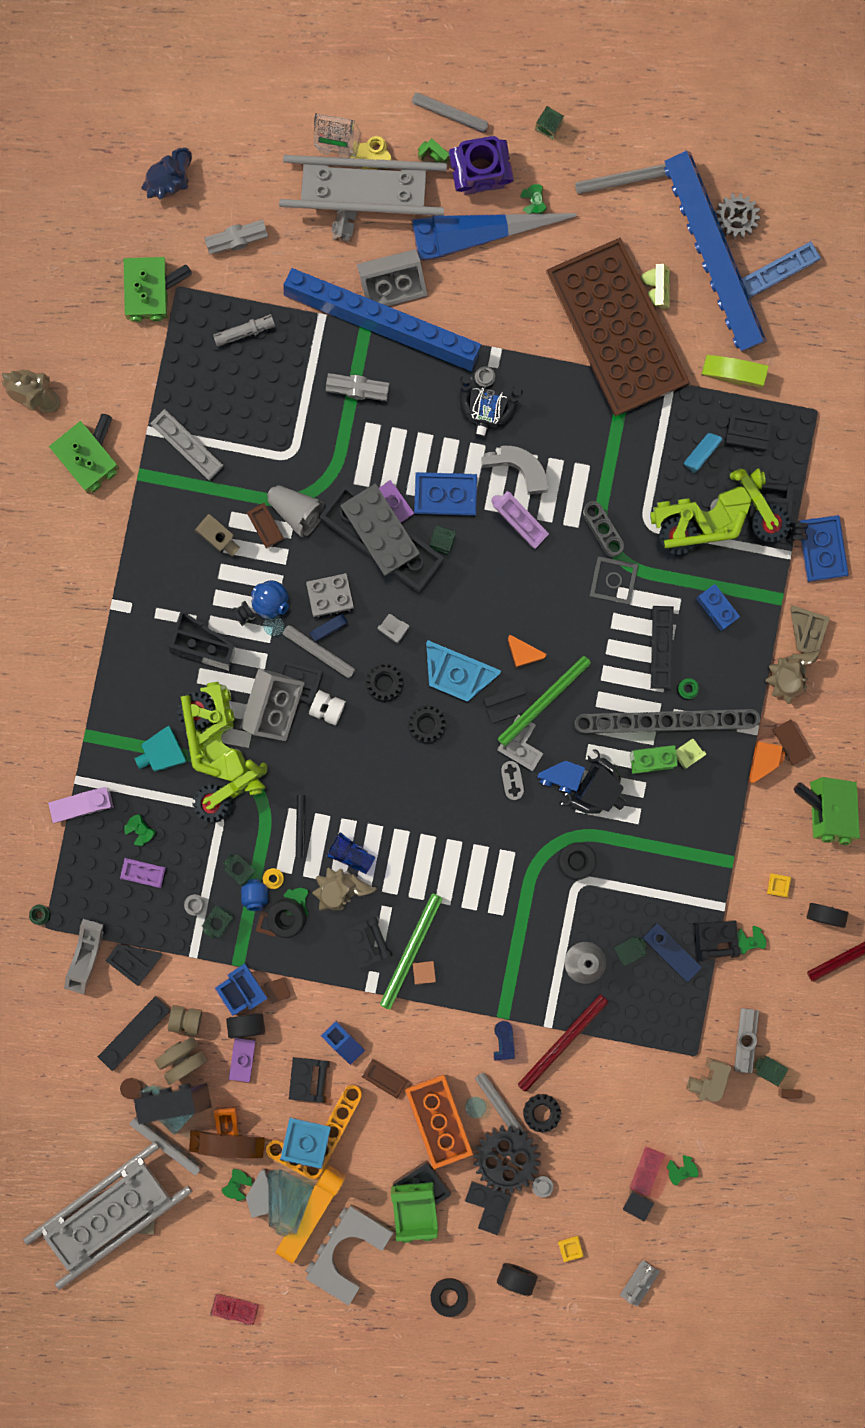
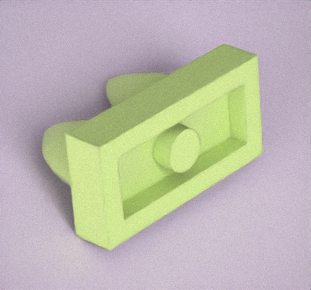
[640,264,670,309]

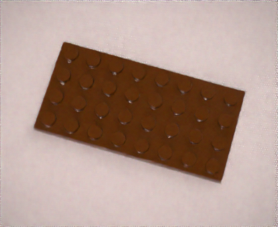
[546,237,690,417]

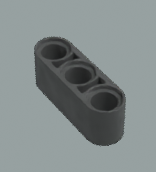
[583,501,624,558]

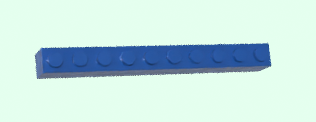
[664,150,767,351]
[283,268,481,371]

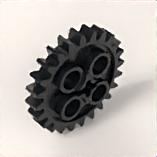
[473,1125,541,1194]

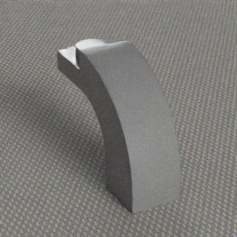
[481,446,548,495]
[64,919,104,994]

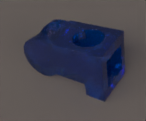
[493,1021,515,1061]

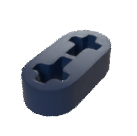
[309,614,348,642]

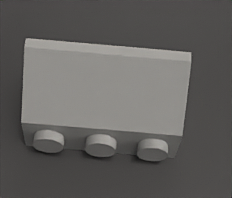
[357,249,428,306]
[240,669,305,741]

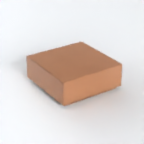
[413,961,436,984]

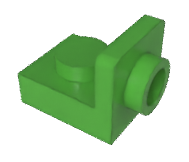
[418,138,450,163]

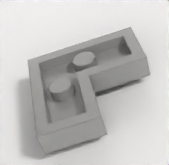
[497,714,543,772]

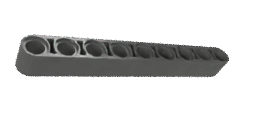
[574,709,760,734]

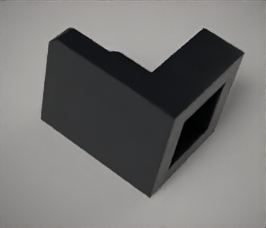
[623,1189,654,1222]

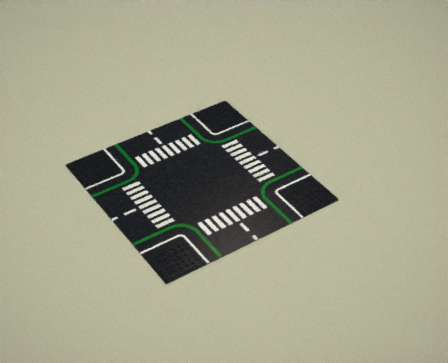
[45,286,818,1056]

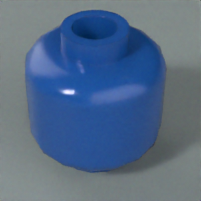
[241,879,269,911]

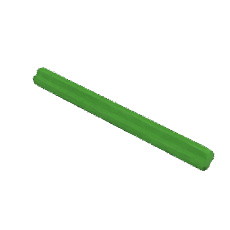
[498,656,591,746]
[380,894,443,1010]

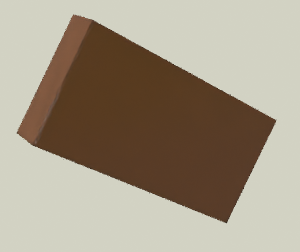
[246,503,284,549]
[773,719,811,765]
[361,1059,408,1099]

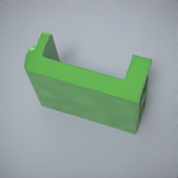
[629,745,678,774]
[391,1182,438,1243]

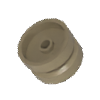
[154,1036,208,1085]

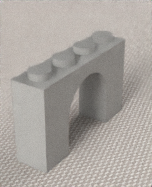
[305,1204,393,1306]

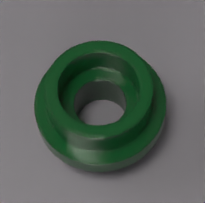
[29,904,50,925]

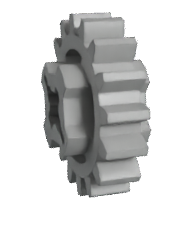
[716,193,760,239]

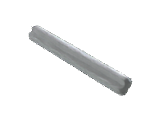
[412,92,488,133]
[283,625,355,678]
[475,1073,529,1139]

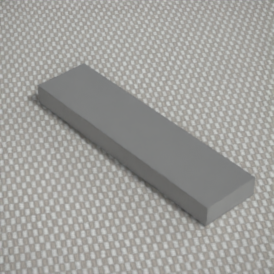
[150,409,224,481]
[129,1116,202,1176]

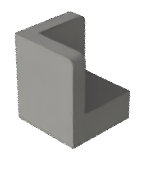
[377,614,410,645]

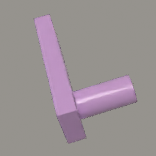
[491,491,549,549]

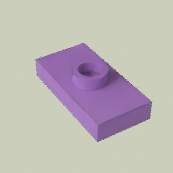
[379,480,414,523]
[120,858,166,888]
[229,1038,256,1082]

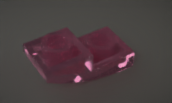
[629,1146,665,1196]
[211,1294,259,1325]

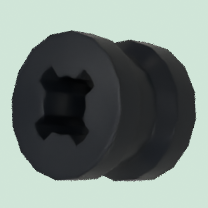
[787,523,808,540]
[231,601,256,626]

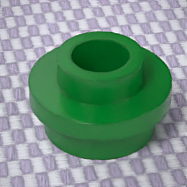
[678,678,699,699]

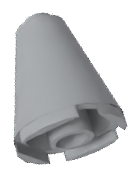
[267,485,326,537]
[564,942,606,984]

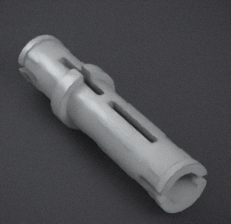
[213,314,275,347]

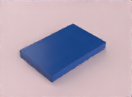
[414,472,477,516]
[798,515,849,582]

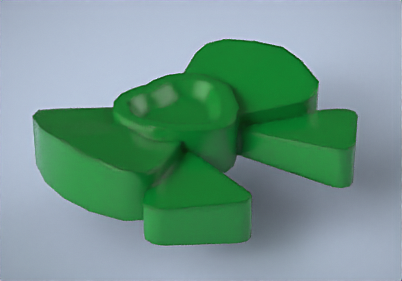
[520,184,547,214]
[124,814,155,846]
[284,888,309,916]
[737,926,766,955]
[666,1155,698,1185]
[221,1168,252,1201]

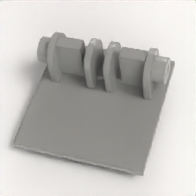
[306,573,354,618]

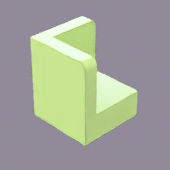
[676,739,706,769]

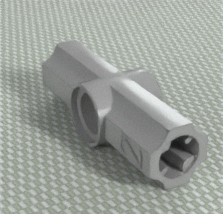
[204,220,269,255]
[326,373,389,401]
[734,1008,759,1073]

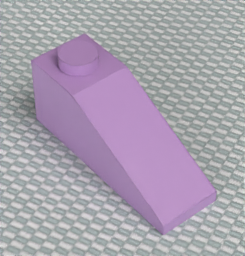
[48,787,114,823]

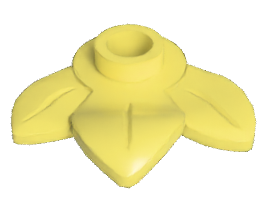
[351,136,391,170]

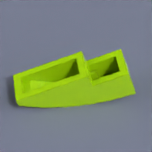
[701,355,769,389]

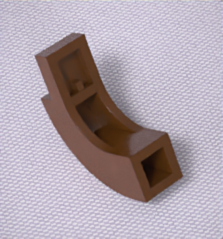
[189,1130,265,1158]

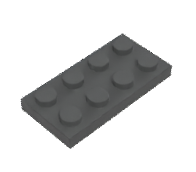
[340,483,420,576]

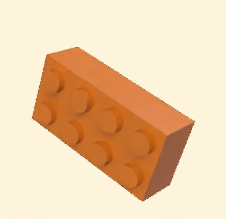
[405,1074,473,1169]

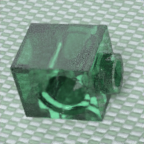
[535,106,564,140]
[430,525,456,554]
[223,854,257,886]
[202,905,234,939]
[754,1055,788,1087]

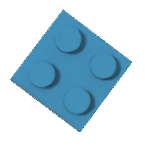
[280,1117,331,1168]

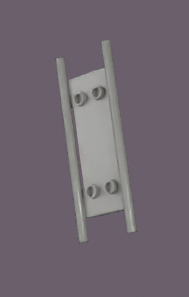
[279,155,447,216]
[23,1141,193,1290]

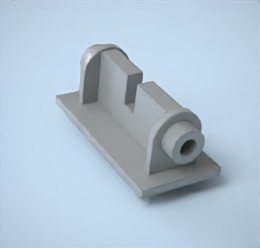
[332,210,357,242]
[620,1260,660,1307]

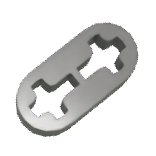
[501,761,524,800]

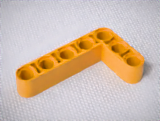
[266,1084,362,1179]
[275,1165,346,1264]

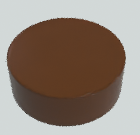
[120,1078,142,1099]

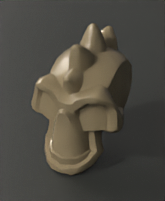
[1,369,60,413]
[765,649,821,704]
[312,868,377,911]

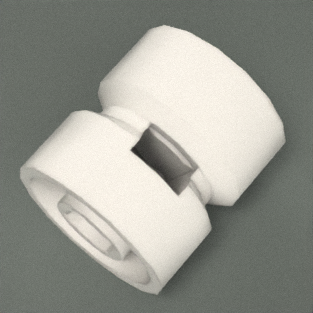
[309,690,346,726]

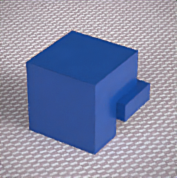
[215,963,268,1016]

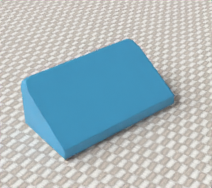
[684,433,722,473]

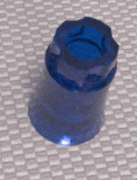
[326,832,376,874]

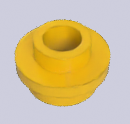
[263,868,284,889]

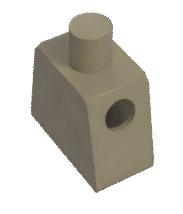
[194,514,240,556]

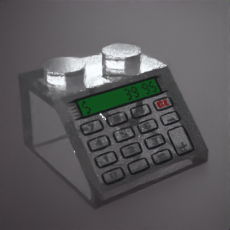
[314,113,362,158]

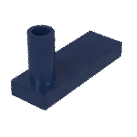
[643,923,702,982]

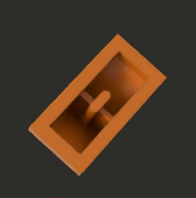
[507,635,546,668]
[214,1106,239,1135]

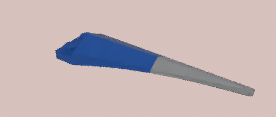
[412,213,577,261]

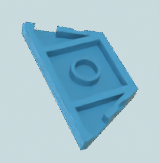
[426,640,501,702]

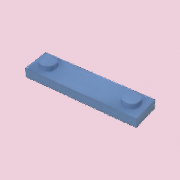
[742,241,821,298]

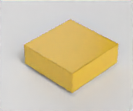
[766,873,791,897]
[558,1235,584,1262]

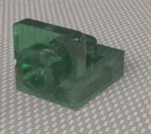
[614,936,648,966]

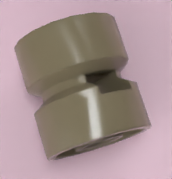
[168,1005,202,1036]

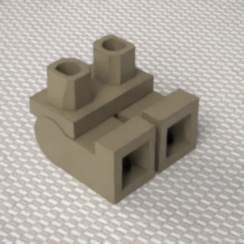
[686,1057,731,1102]

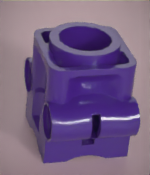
[449,136,514,195]

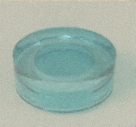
[263,616,284,637]
[465,1096,486,1118]

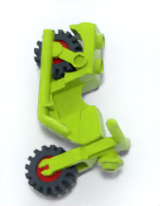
[650,468,791,555]
[177,682,268,822]

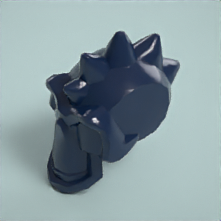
[141,148,192,200]

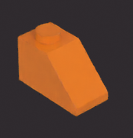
[748,741,785,784]

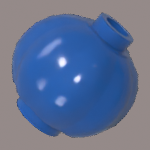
[251,580,289,619]

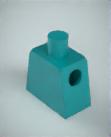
[134,726,187,772]

